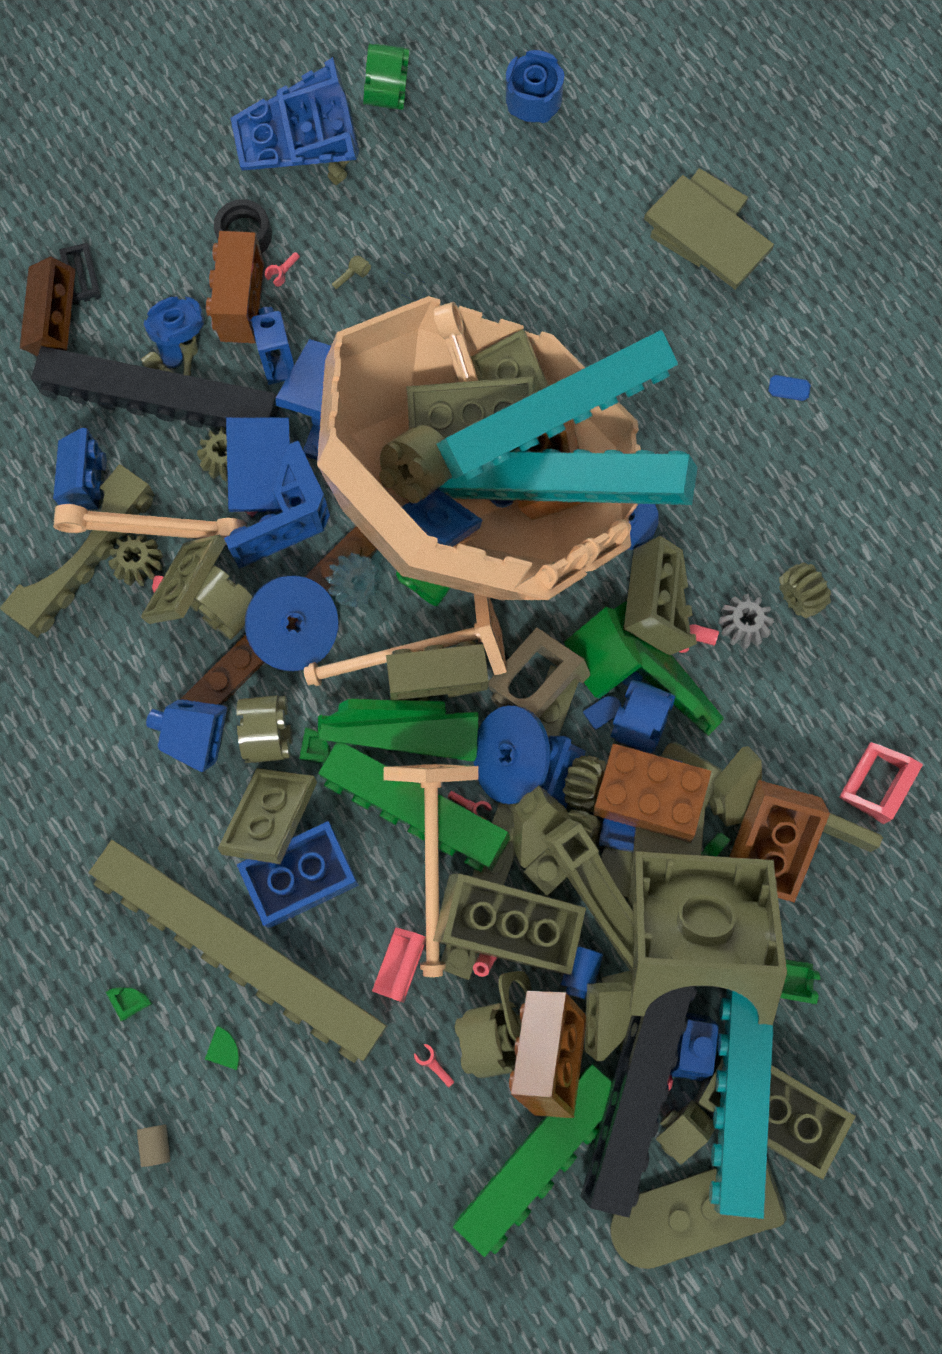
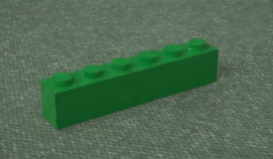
[318,742,511,872]
[453,1064,612,1258]

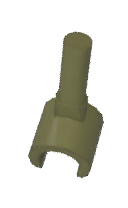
[327,160,351,185]
[332,256,371,289]
[179,336,198,376]
[141,352,174,373]

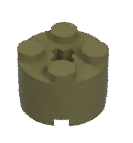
[379,425,452,503]
[190,565,253,640]
[237,695,293,764]
[455,1002,522,1078]

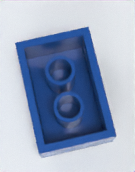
[236,821,359,928]

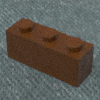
[20,256,76,356]

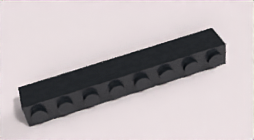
[31,346,279,431]
[580,986,697,1218]

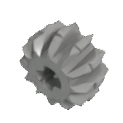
[718,594,774,649]

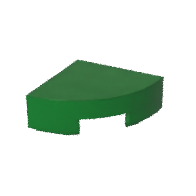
[299,727,331,764]
[701,833,730,857]
[106,987,153,1021]
[205,1026,241,1070]

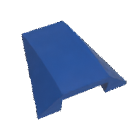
[231,57,359,171]

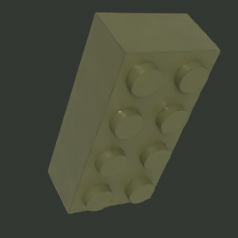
[433,873,586,975]
[693,1055,856,1180]

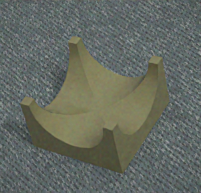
[628,851,787,1025]

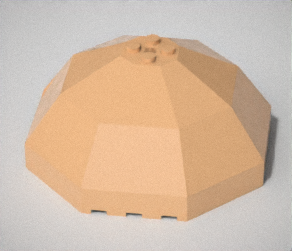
[317,296,641,600]

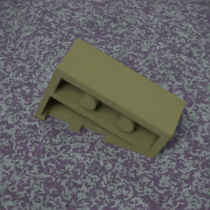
[624,536,697,656]
[386,641,489,701]

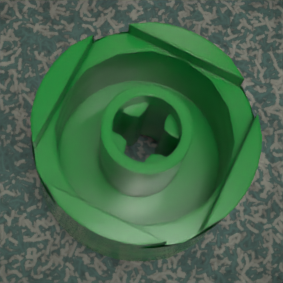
[363,43,409,110]

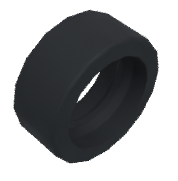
[214,199,272,254]

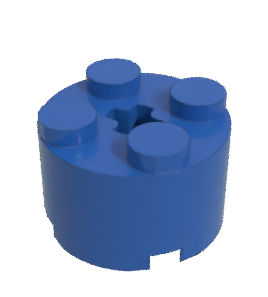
[506,50,564,123]
[610,680,676,754]

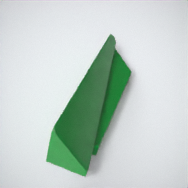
[615,601,724,736]
[317,699,478,762]

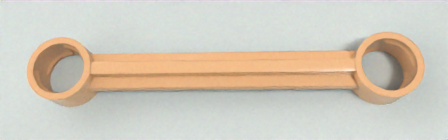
[434,302,479,382]
[53,504,247,545]

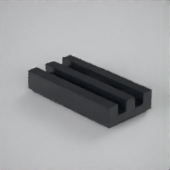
[59,243,102,305]

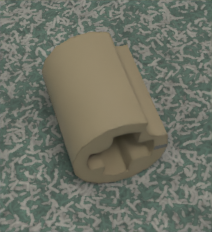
[137,1124,171,1167]

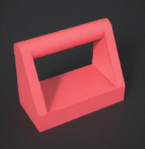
[839,742,923,824]
[372,928,426,1003]

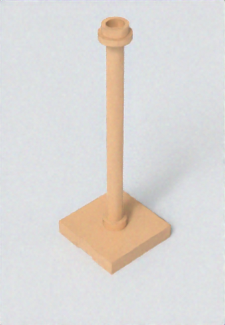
[304,594,507,686]
[384,764,478,977]

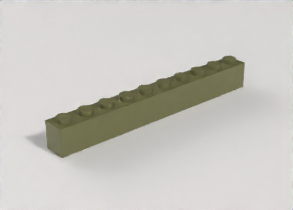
[88,840,388,1063]

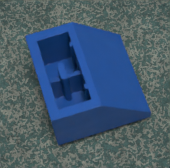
[53,428,107,509]

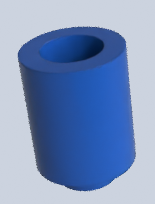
[561,947,603,999]

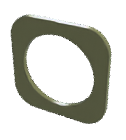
[499,971,532,1041]

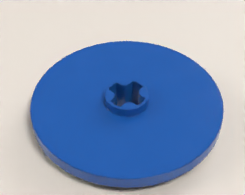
[245,576,338,671]
[473,706,550,804]

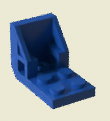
[224,441,330,569]

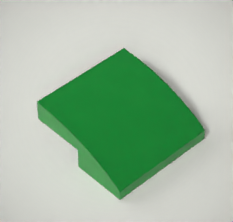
[564,607,643,699]

